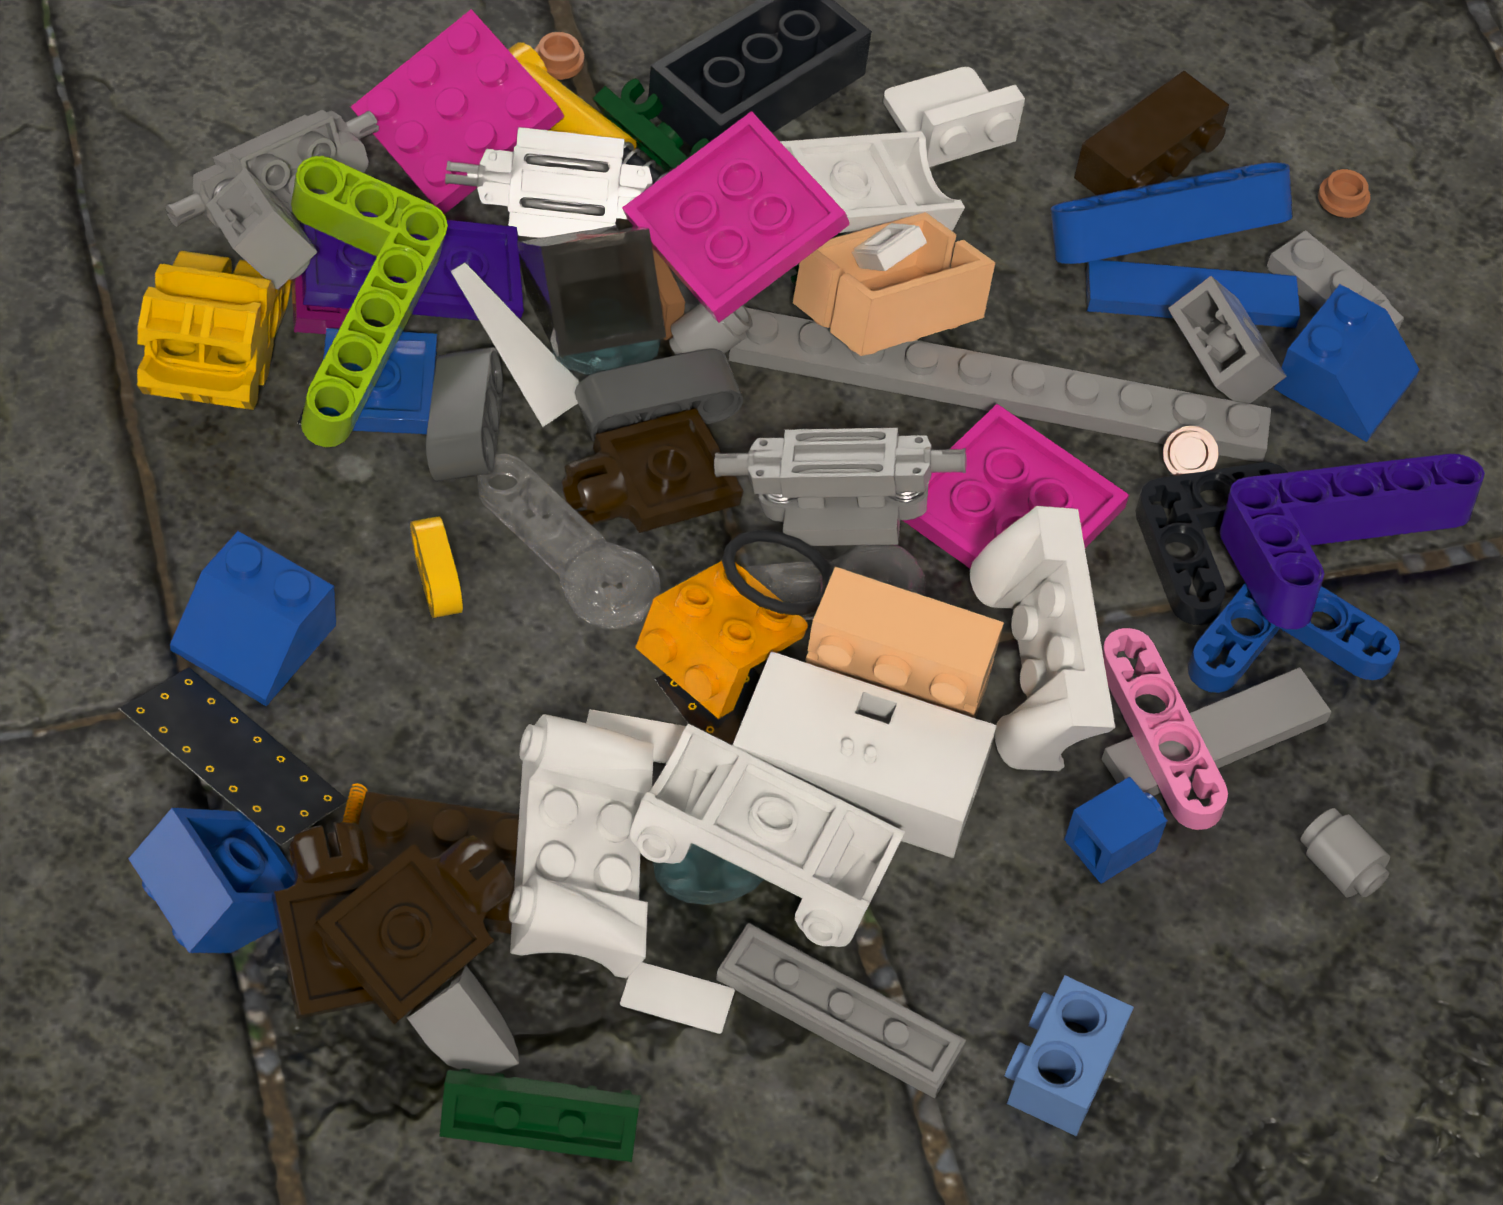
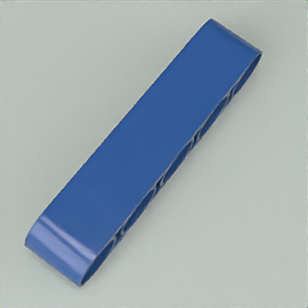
[1051,162,1293,264]

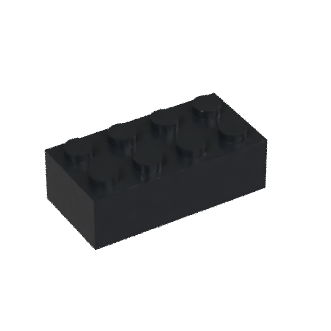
[648,0,872,148]

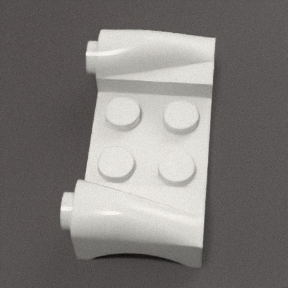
[780,131,965,266]
[970,506,1115,771]
[509,714,654,979]
[630,724,905,947]

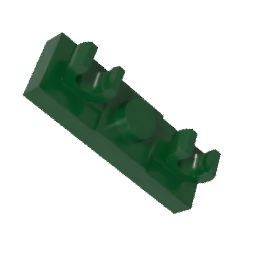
[592,78,710,173]
[439,1068,641,1162]

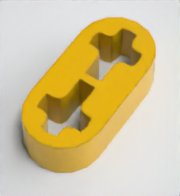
[410,516,463,618]

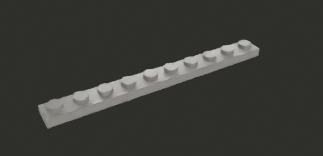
[728,307,1271,463]

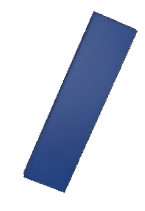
[1086,260,1300,328]

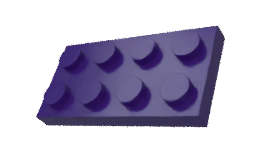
[300,212,524,320]

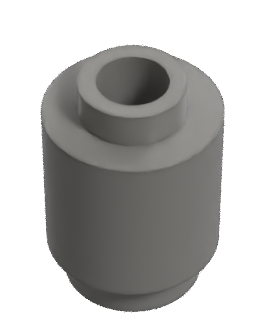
[669,303,753,355]
[1300,808,1390,897]

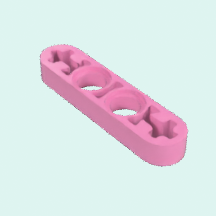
[1102,628,1228,830]

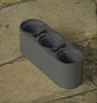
[426,347,503,481]
[574,349,744,442]

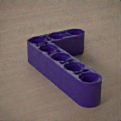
[1219,454,1485,629]

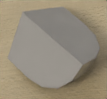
[407,965,519,1074]

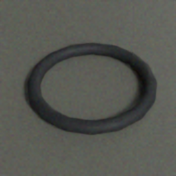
[722,530,833,616]

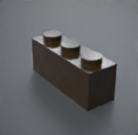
[1074,71,1229,196]

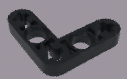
[1135,462,1288,625]

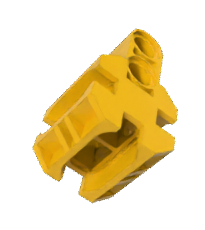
[137,251,291,410]

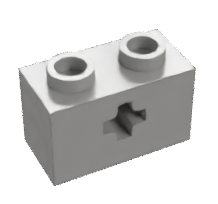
[206,168,318,290]
[1168,276,1287,404]

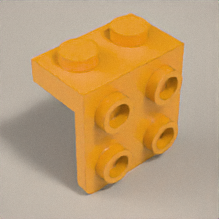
[635,561,808,719]

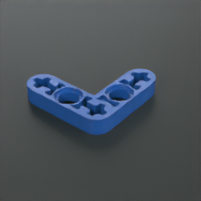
[1188,583,1400,693]

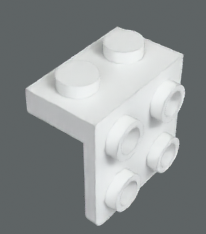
[883,67,1025,167]

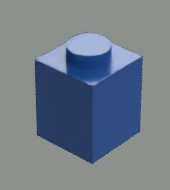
[1064,777,1168,884]

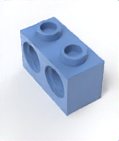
[1004,975,1134,1136]

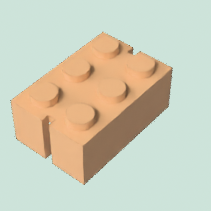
[793,212,995,356]
[805,567,1004,718]

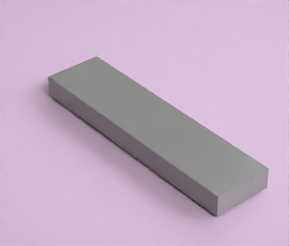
[1102,667,1331,796]
[716,923,966,1098]

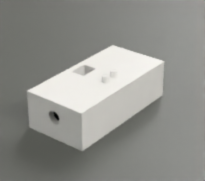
[732,651,997,858]

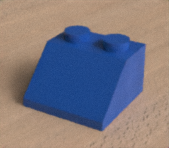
[1274,284,1420,442]
[170,531,336,706]
[128,808,295,953]

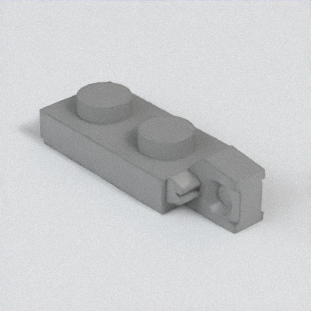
[1267,230,1404,331]

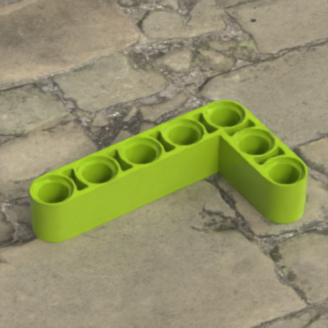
[291,156,448,447]

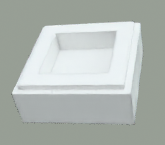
[852,223,927,271]

